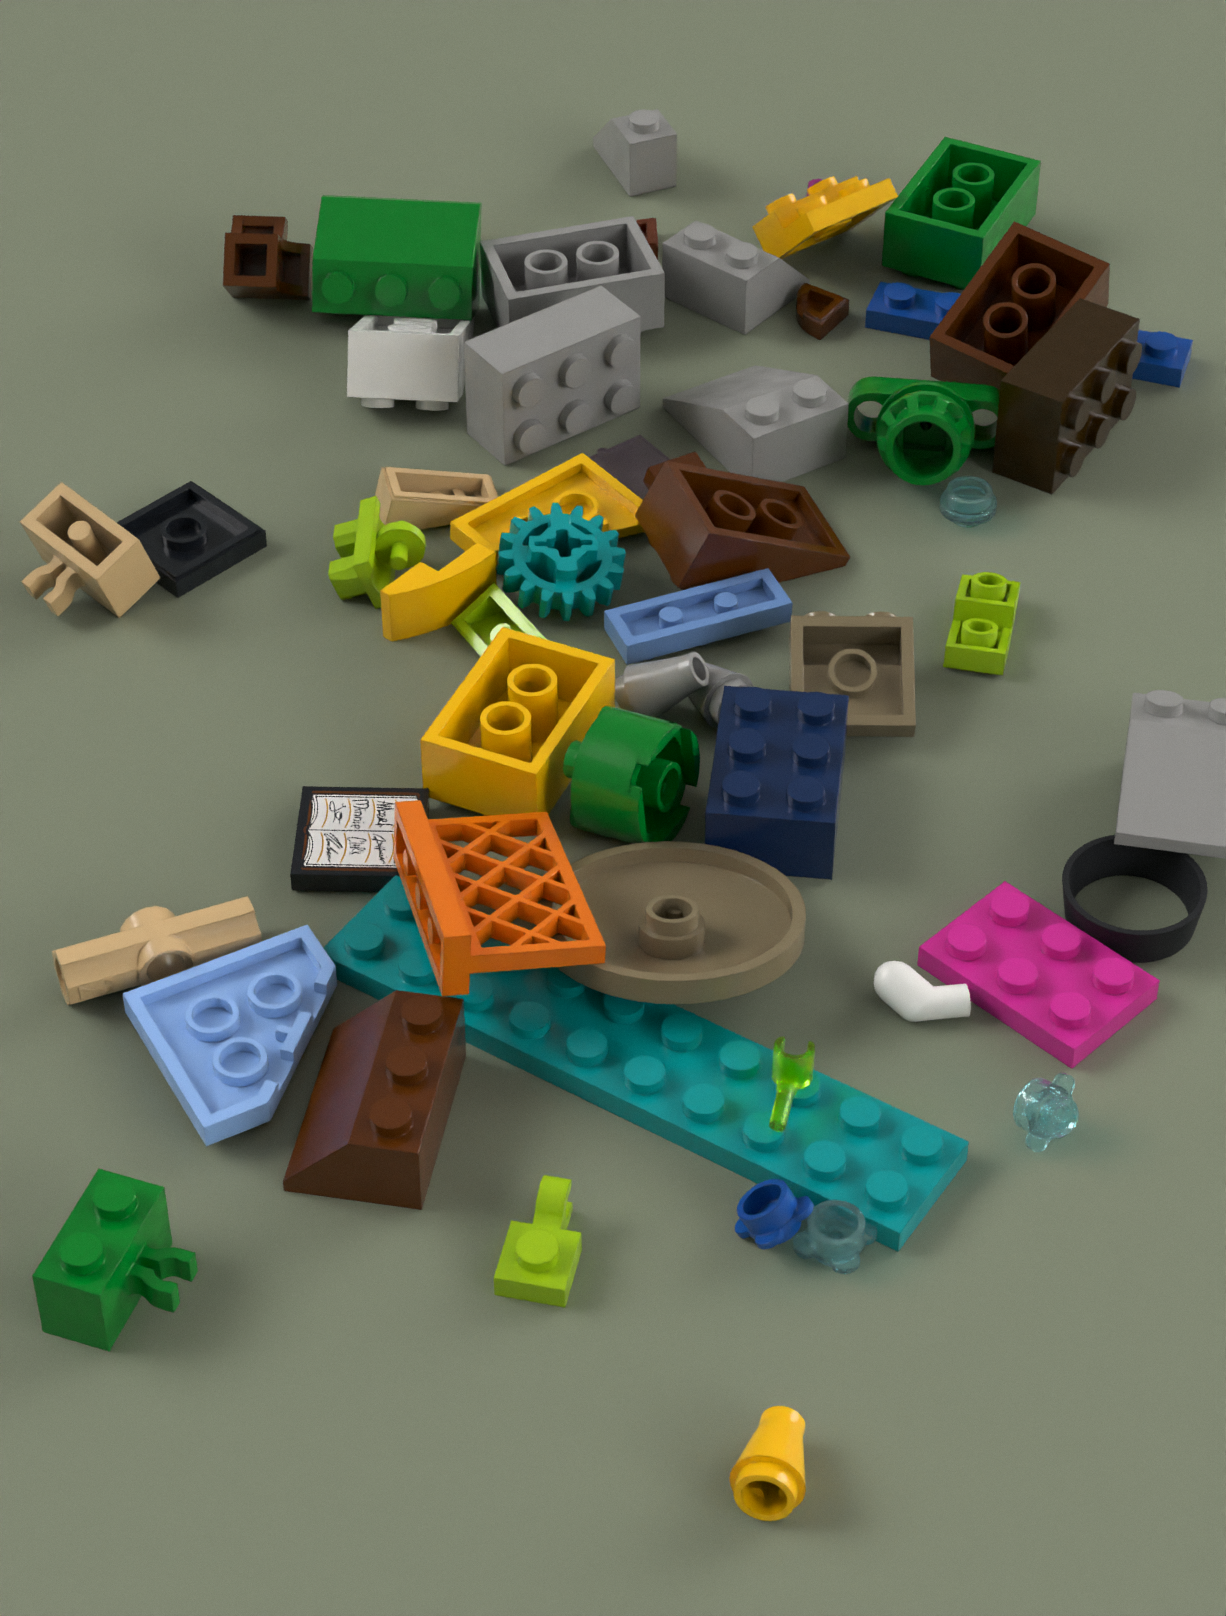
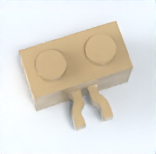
[20,482,160,618]

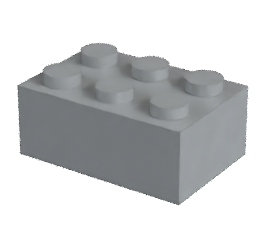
[480,216,665,332]
[464,286,641,466]

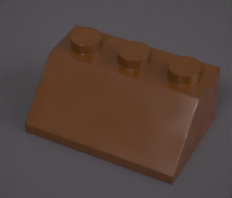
[283,990,466,1210]

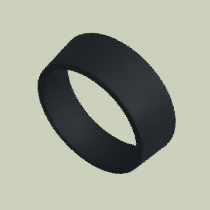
[1062,835,1208,963]

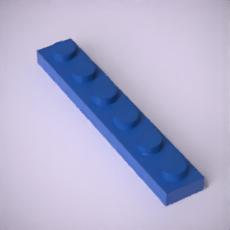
[865,281,1193,388]

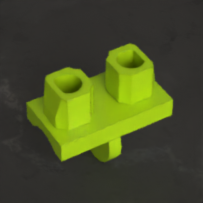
[328,496,426,609]

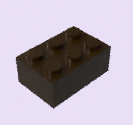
[992,298,1142,495]

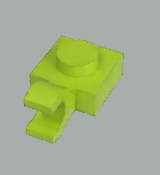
[493,1175,582,1308]

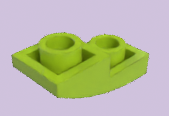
[943,572,1021,676]

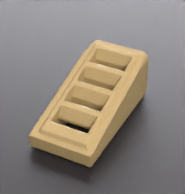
[375,467,498,529]

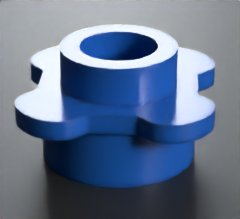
[735,1179,814,1250]

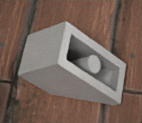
[593,109,677,196]

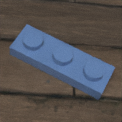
[604,568,793,665]

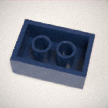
[705,686,849,880]

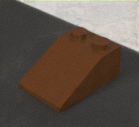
[635,460,850,590]

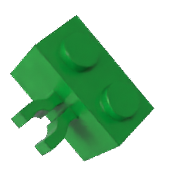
[32,1168,198,1352]

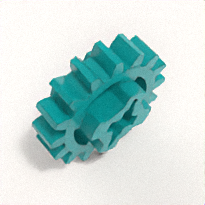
[496,503,626,621]

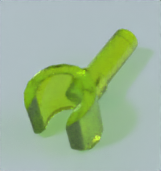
[769,1036,815,1132]

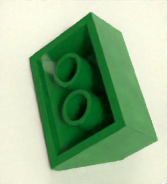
[312,195,482,320]

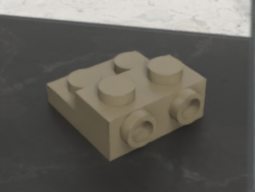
[789,611,916,737]

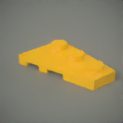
[450,453,644,568]

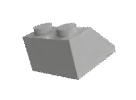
[662,221,810,335]

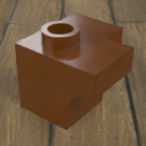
[223,215,313,300]

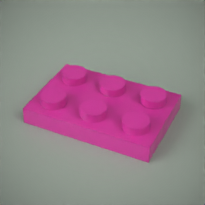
[917,881,1160,1069]

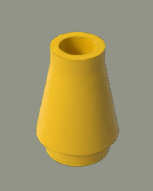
[729,1406,806,1521]

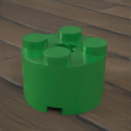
[563,706,700,844]

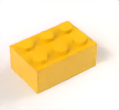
[420,627,615,816]

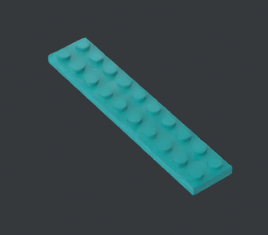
[323,875,969,1252]

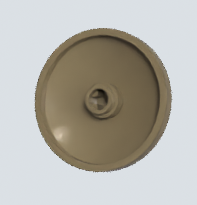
[539,841,806,1004]

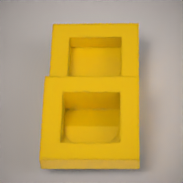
[380,543,497,641]

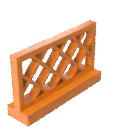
[393,800,606,996]

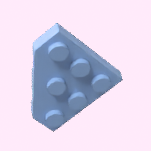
[123,924,337,1146]

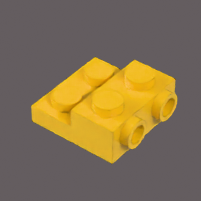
[752,176,898,259]

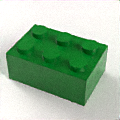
[882,137,1041,290]

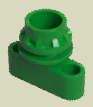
[847,376,1000,485]

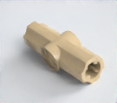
[52,896,262,1005]

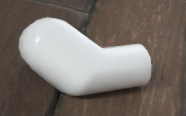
[874,961,971,1022]

